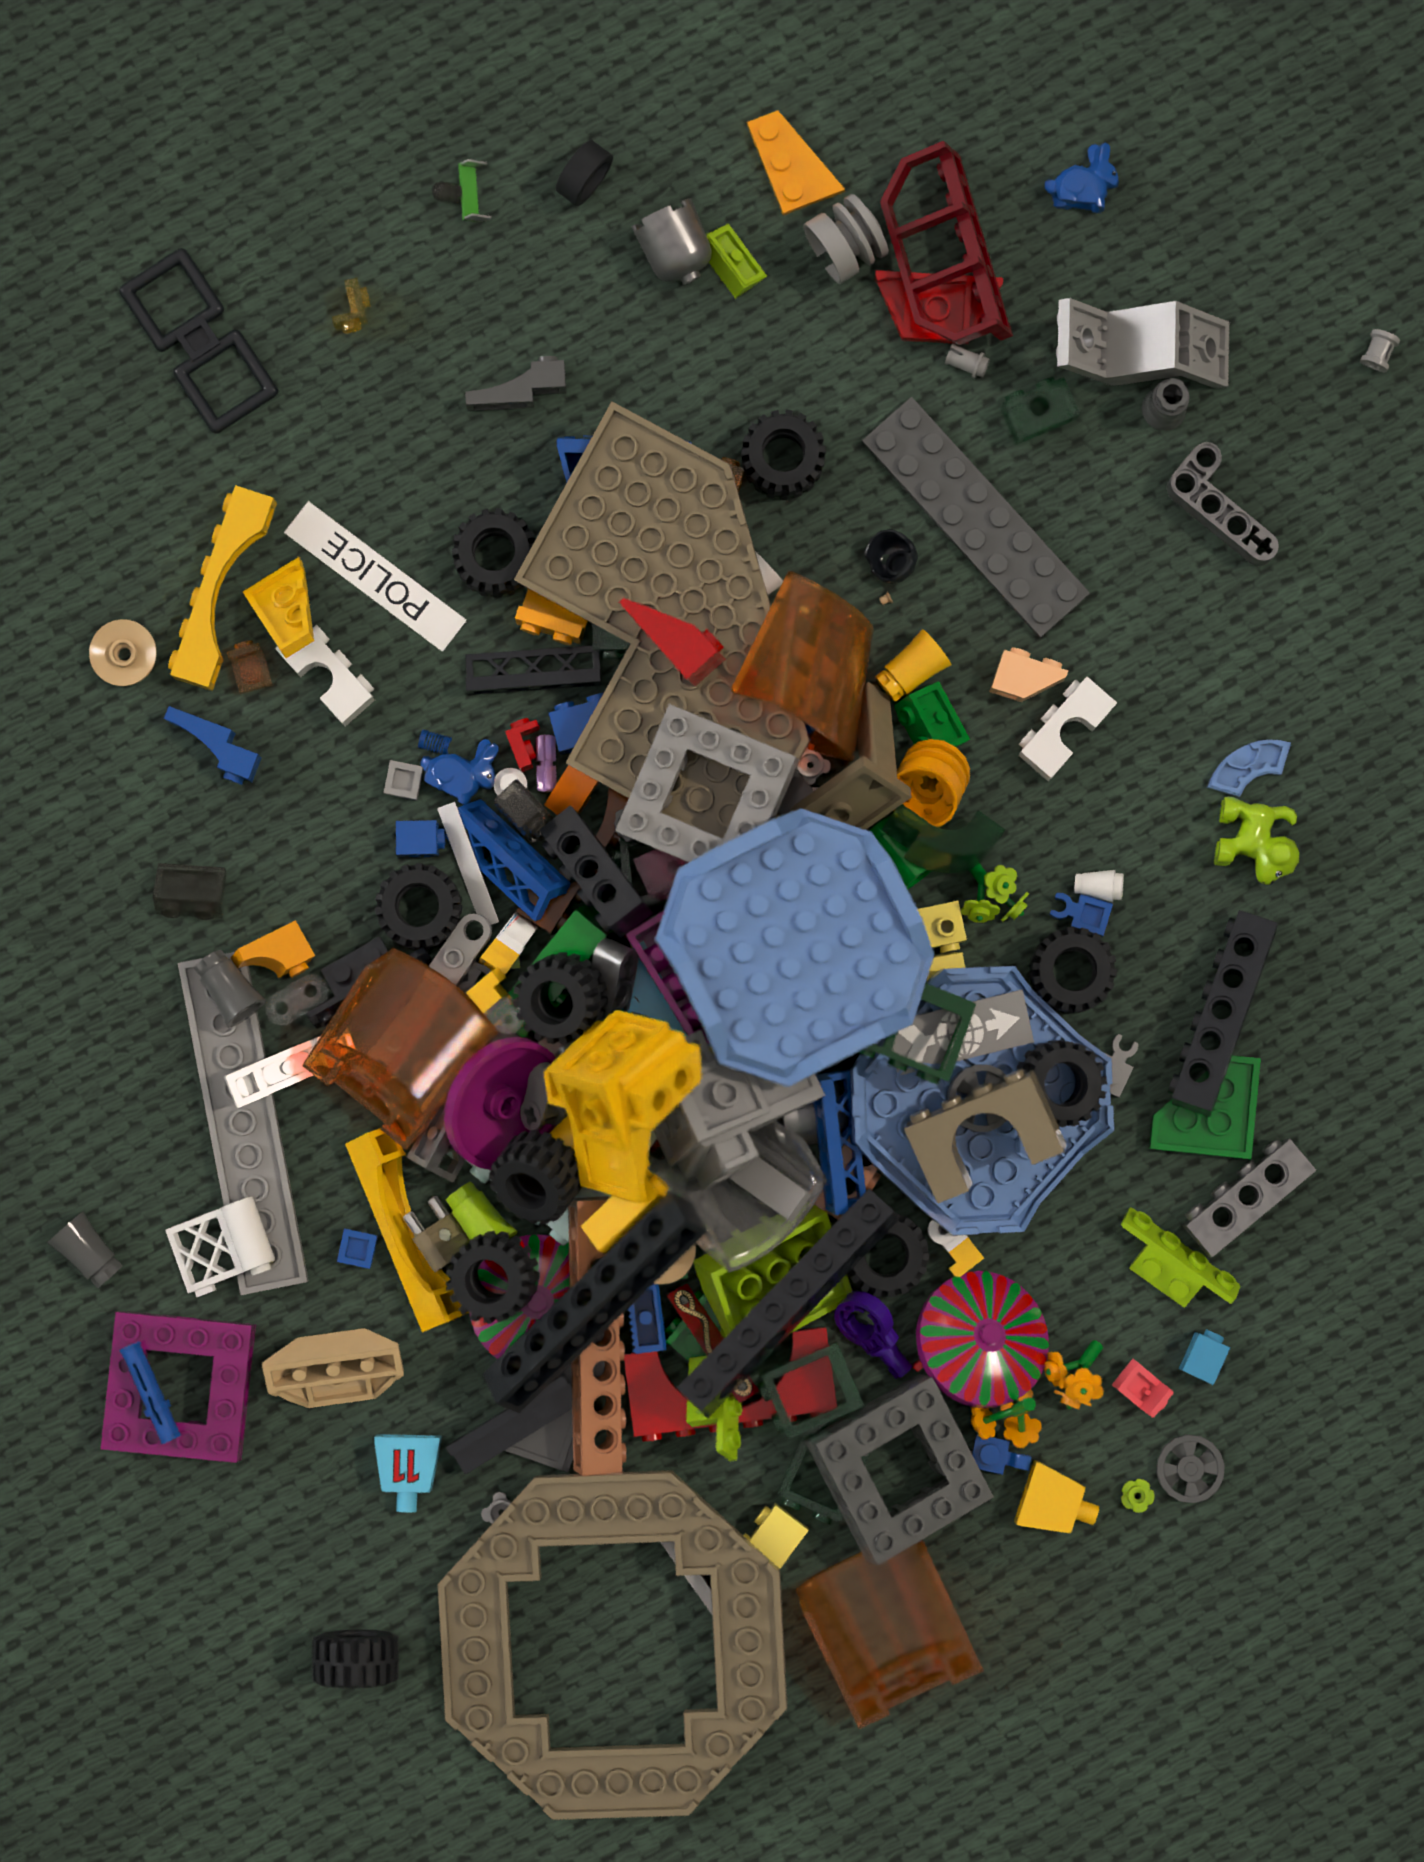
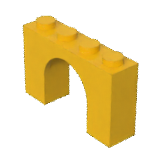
[550,1116,669,1254]

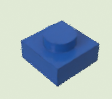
[337,1228,378,1269]

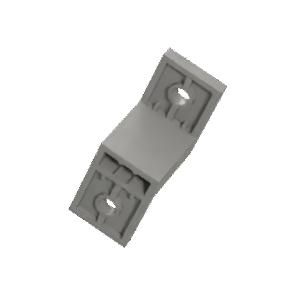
[1056,298,1229,388]

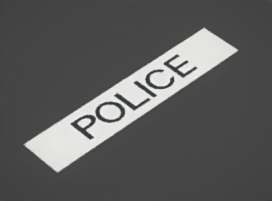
[284,501,467,652]

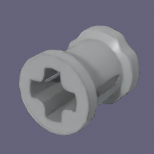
[1360,329,1400,372]

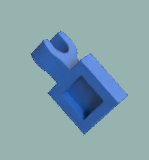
[972,1433,1032,1475]

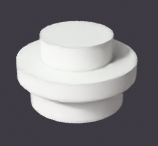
[494,768,527,802]

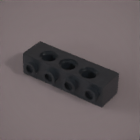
[539,805,653,938]

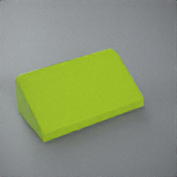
[706,223,767,299]

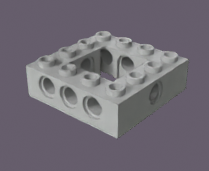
[615,704,799,863]

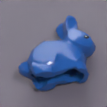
[1045,143,1119,213]
[420,739,499,805]

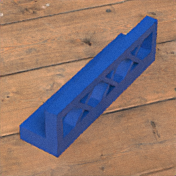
[445,799,571,922]
[813,1069,866,1215]

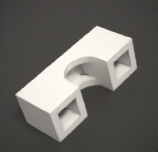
[275,625,375,727]
[1018,677,1117,781]

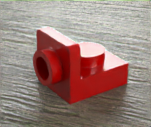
[505,718,540,773]

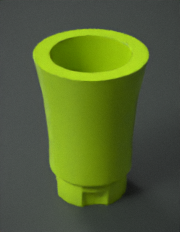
[446,1181,518,1240]

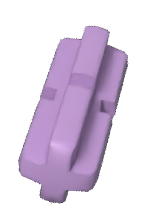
[536,735,557,792]

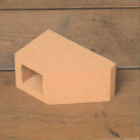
[989,648,1068,702]

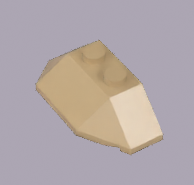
[262,1328,404,1408]

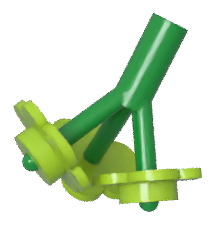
[961,857,1029,923]

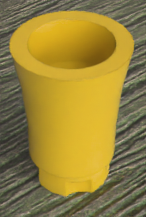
[875,629,952,702]

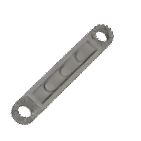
[361,914,492,1086]

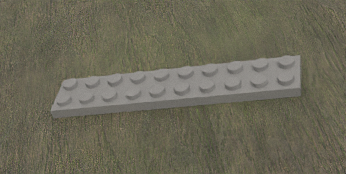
[178,952,309,1295]

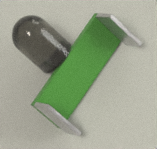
[432,159,491,222]

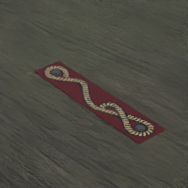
[666,1283,759,1404]

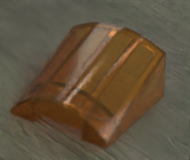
[731,571,874,762]
[302,948,499,1150]
[796,1539,984,1729]

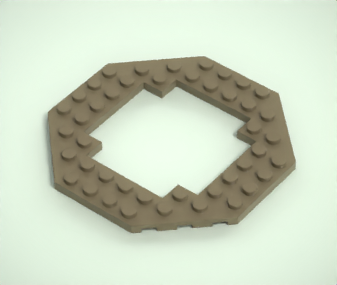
[438,1470,787,1820]

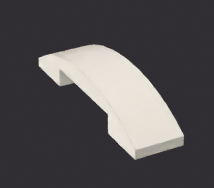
[224,1025,359,1108]

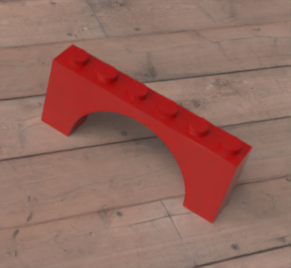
[624,1326,837,1442]

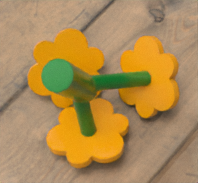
[1044,1340,1103,1409]
[971,1389,1042,1448]

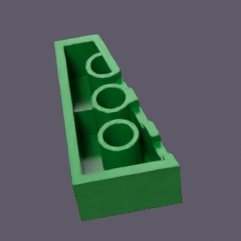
[493,904,615,1038]

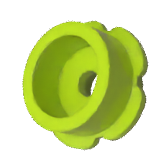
[1121,1479,1155,1513]

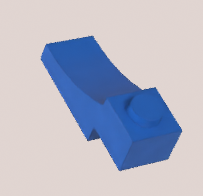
[164,706,262,785]

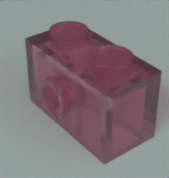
[633,849,689,901]

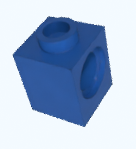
[396,820,445,857]

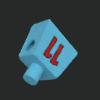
[374,1434,442,1512]

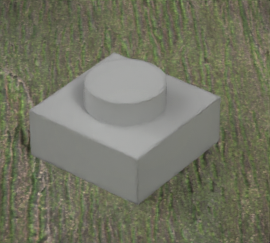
[383,760,424,801]

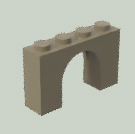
[904,1069,1067,1204]

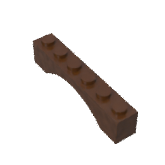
[516,787,629,935]

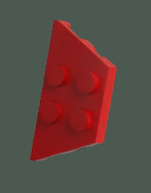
[875,270,1003,344]

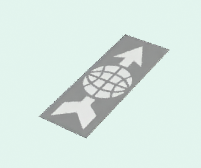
[892,989,1034,1075]

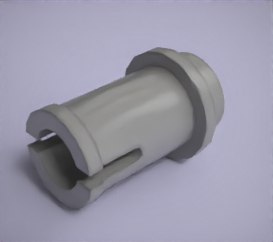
[945,344,990,378]

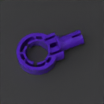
[834,1291,912,1379]

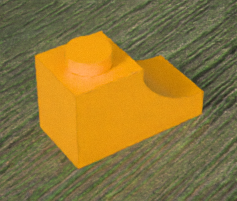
[230,920,315,978]

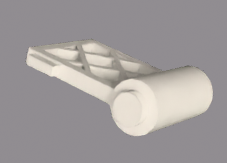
[165,1196,275,1297]

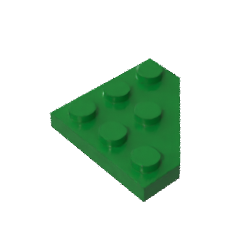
[1149,1055,1261,1159]

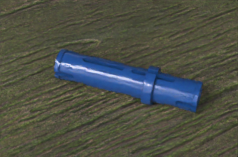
[119,1341,182,1445]

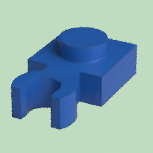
[1050,893,1113,938]

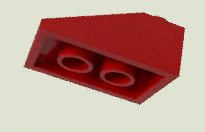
[619,598,726,687]

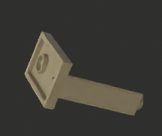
[790,682,912,830]

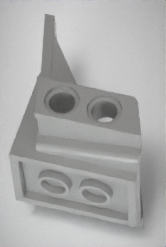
[653,1030,825,1191]

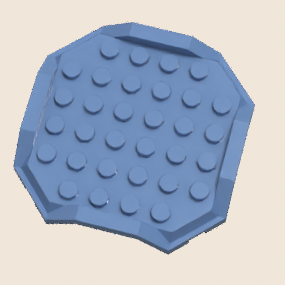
[655,808,934,1088]
[850,966,1114,1235]

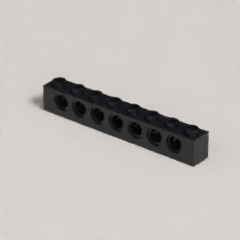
[677,1189,898,1419]
[483,1191,708,1413]

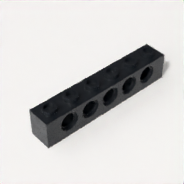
[1168,910,1278,1117]

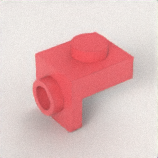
[1112,1359,1173,1418]

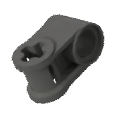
[520,1062,566,1131]

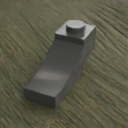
[465,356,567,411]

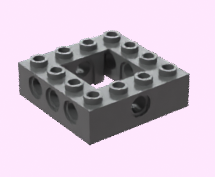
[804,1374,993,1566]

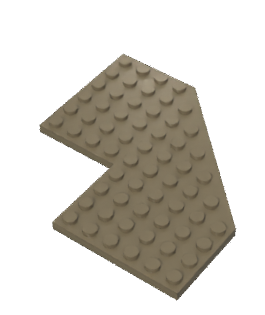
[514,401,810,839]

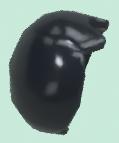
[864,529,918,584]

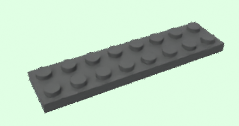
[862,397,1090,638]

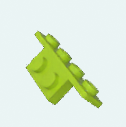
[1121,1207,1240,1308]
[686,1327,742,1461]

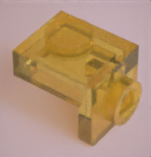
[332,278,371,333]

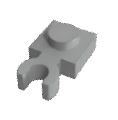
[1105,1034,1138,1098]

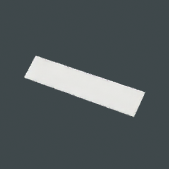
[437,802,499,925]

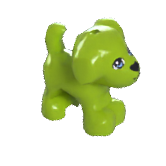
[1214,796,1299,885]

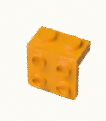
[515,589,588,646]

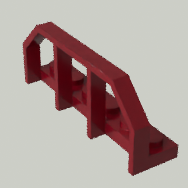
[880,141,1013,345]

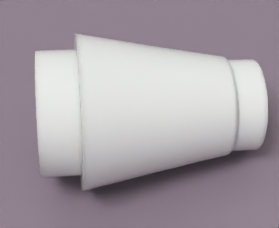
[1074,870,1124,903]

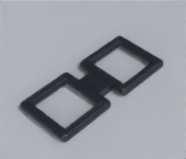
[119,248,278,434]

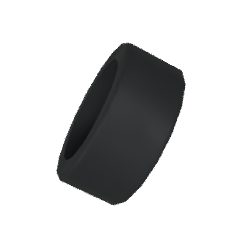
[555,140,613,207]

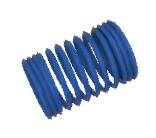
[418,729,452,754]

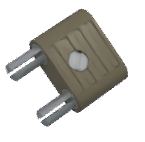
[403,1196,470,1273]

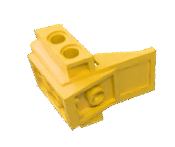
[543,1010,702,1203]

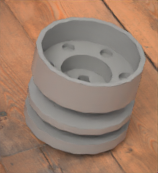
[803,194,889,284]

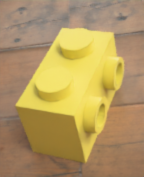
[917,901,967,953]

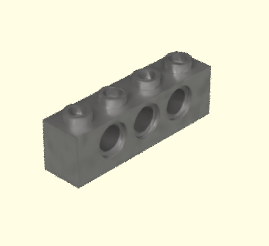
[1182,1138,1317,1257]

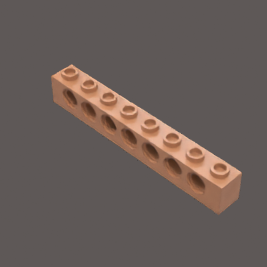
[568,1196,627,1476]

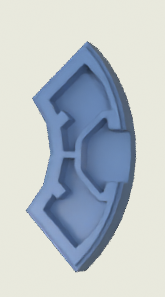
[1207,740,1291,797]

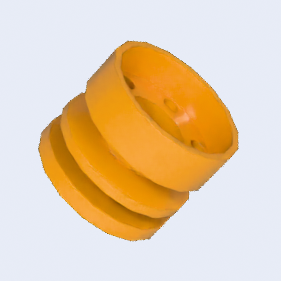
[893,739,970,829]

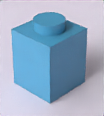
[1179,1329,1230,1385]

